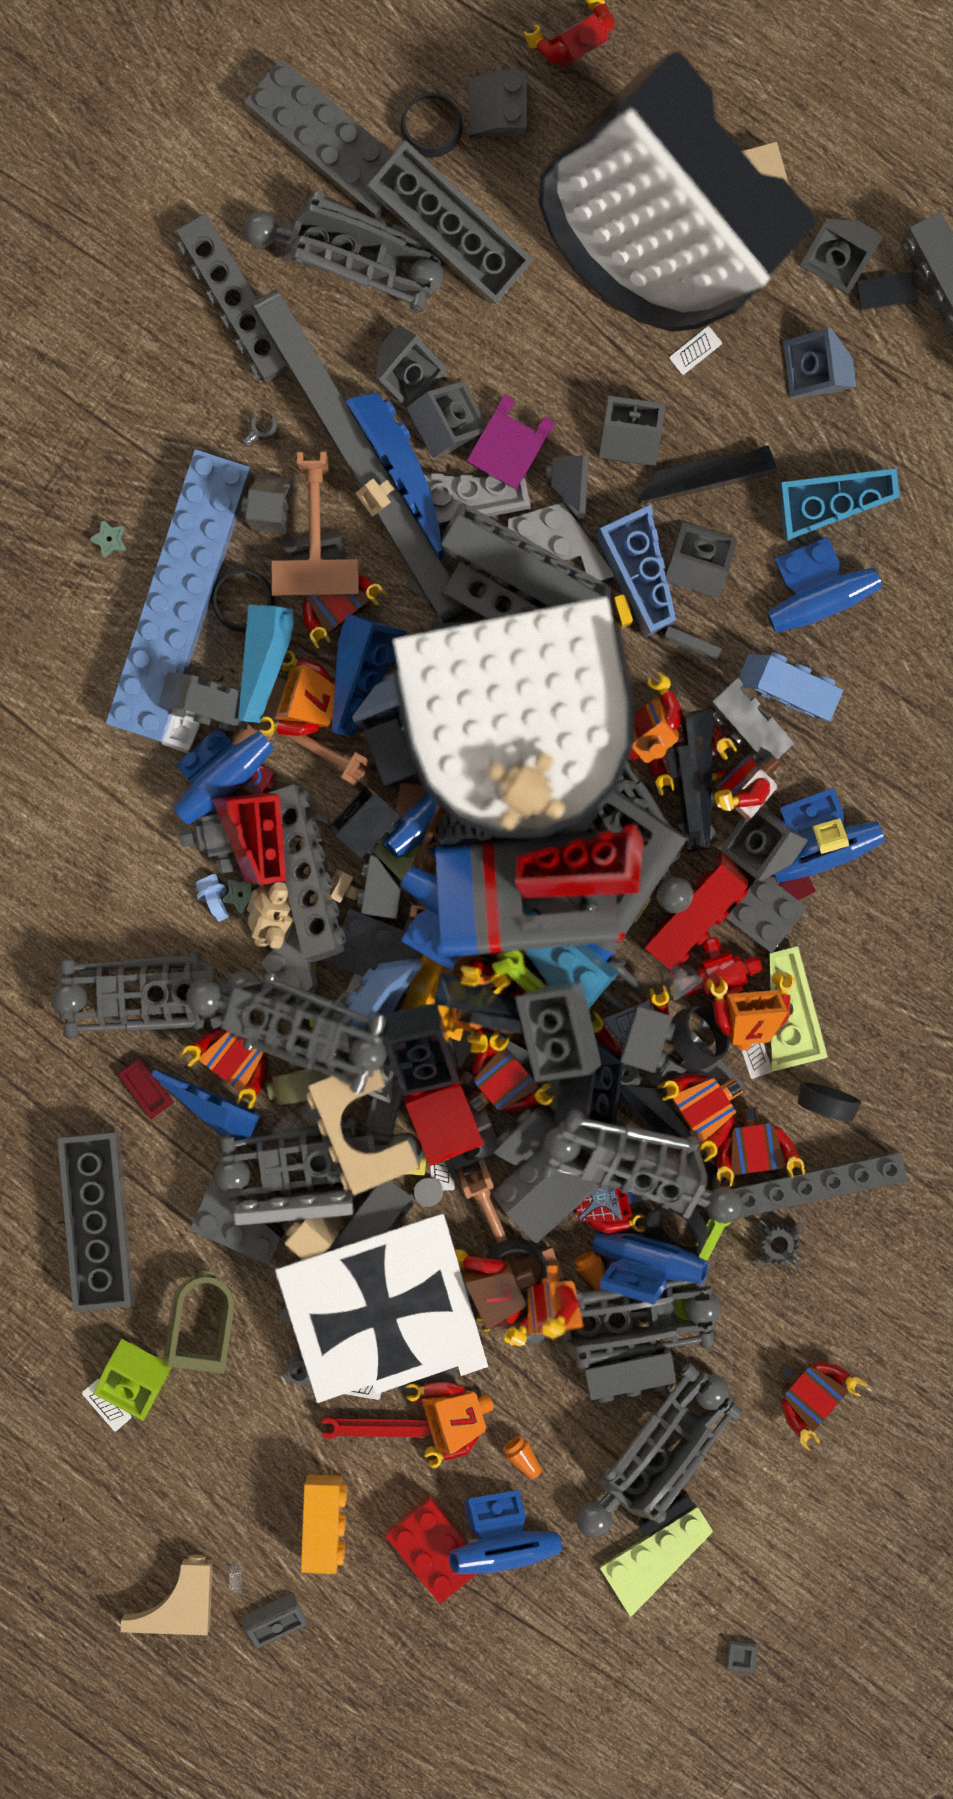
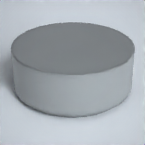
[414,1177,444,1207]

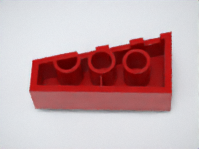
[515,824,643,898]
[645,852,748,970]

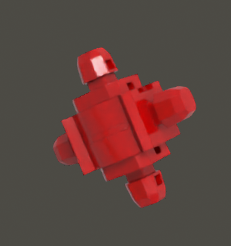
[682,936,762,1000]

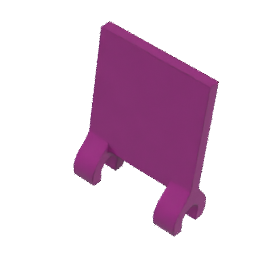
[466,394,555,490]

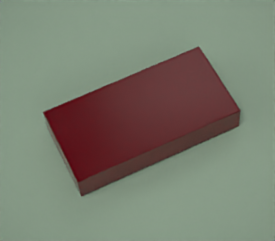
[117,1056,175,1120]

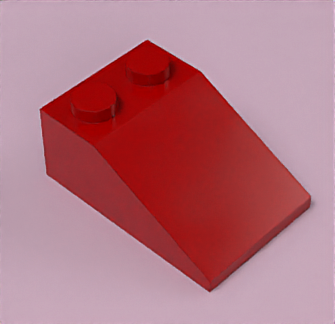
[398,1081,484,1166]

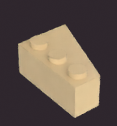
[285,1214,354,1260]

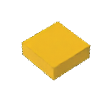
[613,595,633,628]

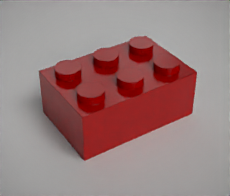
[385,1494,477,1604]

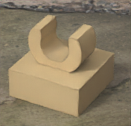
[355,479,394,517]
[330,869,359,903]

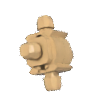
[487,751,565,830]
[247,882,294,949]

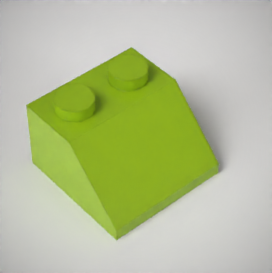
[93,1339,172,1421]

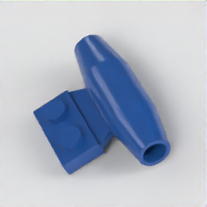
[767,537,882,633]
[173,727,274,825]
[774,788,885,883]
[383,792,443,861]
[401,866,461,971]
[593,1231,709,1305]
[449,1490,562,1574]

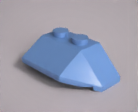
[343,958,424,1050]

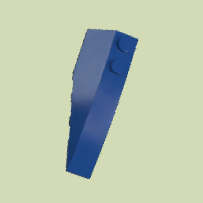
[346,393,444,560]

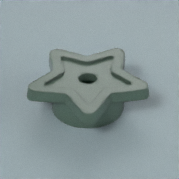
[90,521,126,558]
[222,879,253,914]

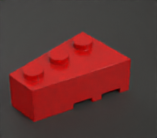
[212,792,286,885]

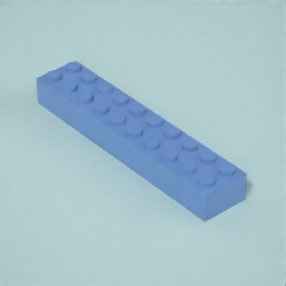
[106,449,252,743]

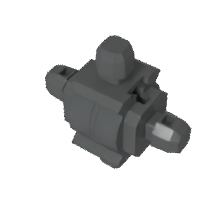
[179,808,234,873]

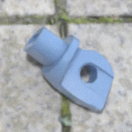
[195,874,229,922]

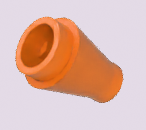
[574,1250,606,1291]
[503,1436,543,1480]

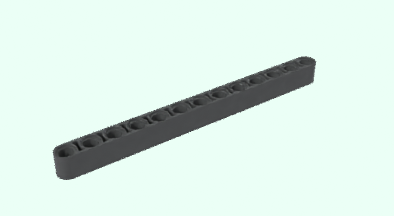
[251,289,468,623]

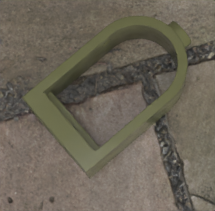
[267,1061,351,1105]
[162,1270,234,1374]

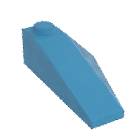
[238,605,294,723]

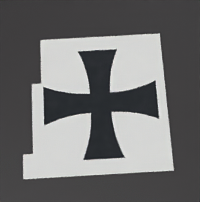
[276,1214,488,1403]

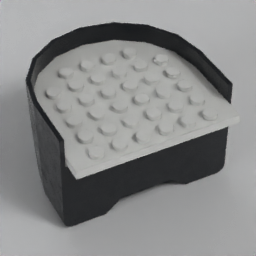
[539,51,815,332]
[392,598,633,837]

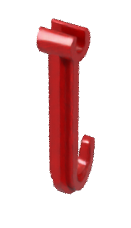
[321,1396,432,1439]

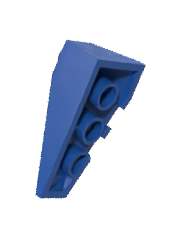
[332,613,407,736]
[152,1069,262,1149]

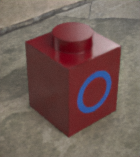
[240,765,277,794]

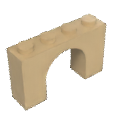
[306,1069,419,1195]

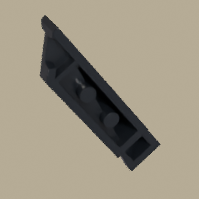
[637,445,777,505]
[673,708,714,852]
[434,972,524,1034]
[620,1085,727,1191]

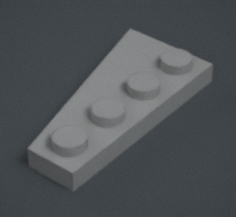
[424,474,531,526]
[234,1188,353,1225]

